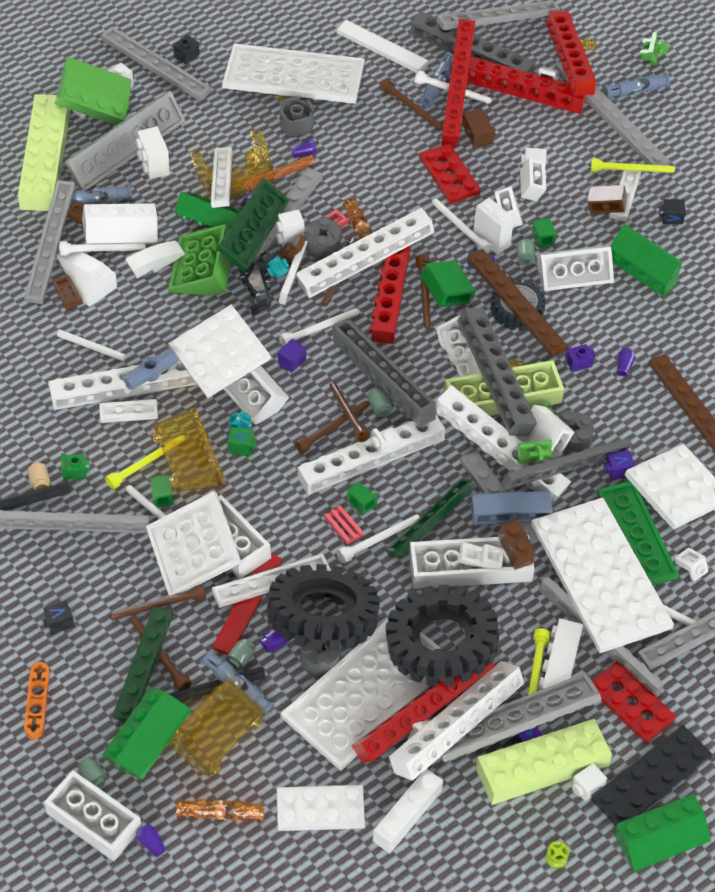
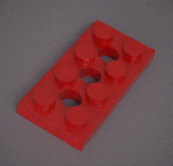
[419,143,481,204]
[592,661,677,744]

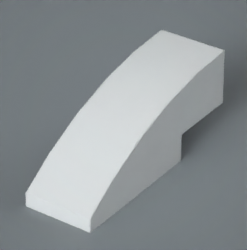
[125,241,185,279]

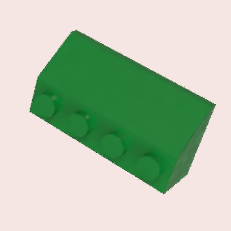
[174,192,241,228]
[610,224,682,297]
[102,687,191,779]
[614,794,711,872]

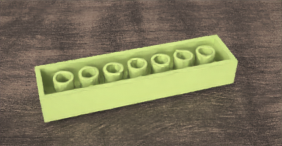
[18,94,71,211]

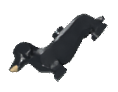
[238,250,275,317]

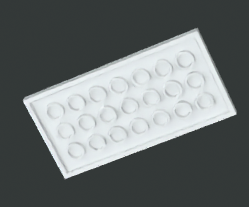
[222,44,365,104]
[531,498,674,653]
[281,619,441,771]

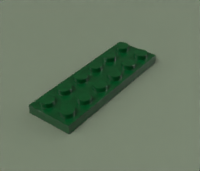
[216,177,290,273]

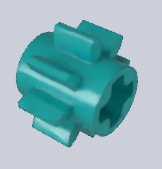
[267,256,289,279]
[228,410,252,430]

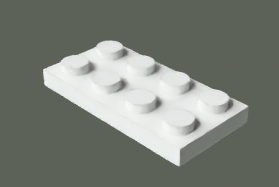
[277,785,365,831]

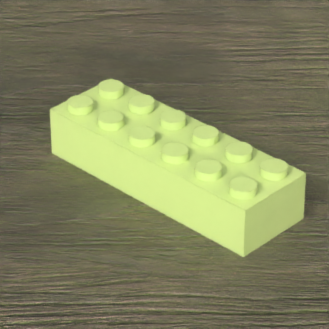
[444,360,564,416]
[476,719,612,805]

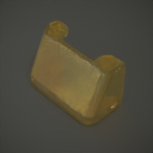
[152,407,226,491]
[167,679,266,777]

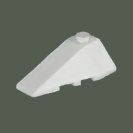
[56,252,117,307]
[436,315,481,377]

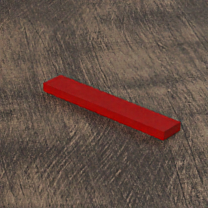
[212,554,282,655]

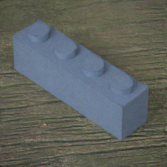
[470,490,553,525]

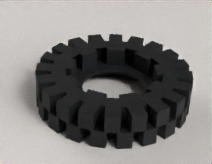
[267,564,380,651]
[385,585,499,686]

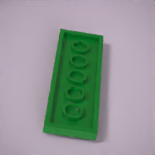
[597,481,679,586]

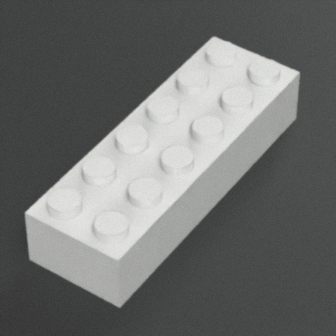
[409,535,534,589]

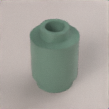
[517,239,535,266]
[368,388,392,417]
[226,639,255,670]
[77,757,107,789]

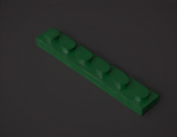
[386,478,477,558]
[112,606,174,722]

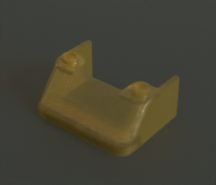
[190,130,275,198]

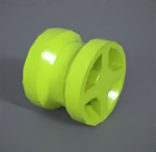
[546,841,569,869]

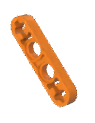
[24,662,50,739]

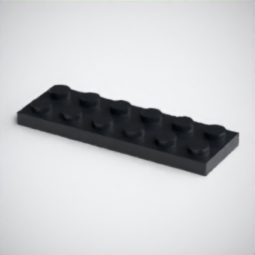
[591,725,713,826]

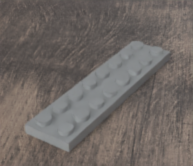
[65,91,185,190]
[441,673,602,762]

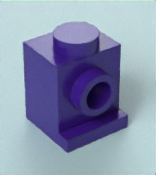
[565,344,595,372]

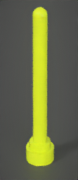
[591,158,675,173]
[105,435,185,490]
[528,628,551,695]

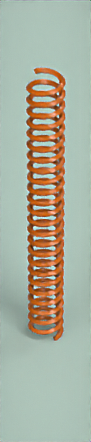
[245,155,314,190]

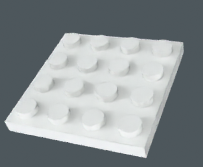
[168,305,271,398]
[625,444,715,530]
[146,491,241,596]

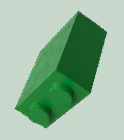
[420,260,476,307]

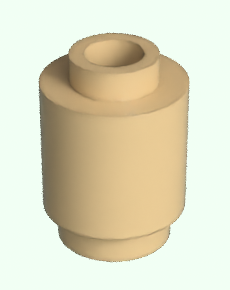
[27,462,50,491]

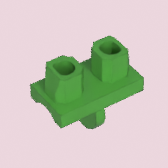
[640,32,669,65]
[517,439,553,464]

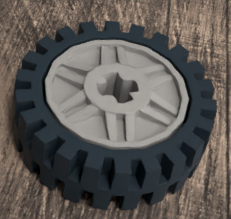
[491,279,546,330]

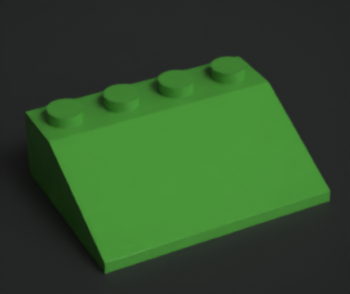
[54,57,131,126]
[168,224,231,296]

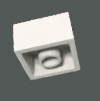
[136,126,170,179]

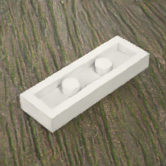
[99,399,158,423]

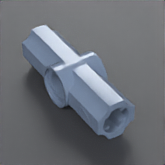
[122,348,178,390]

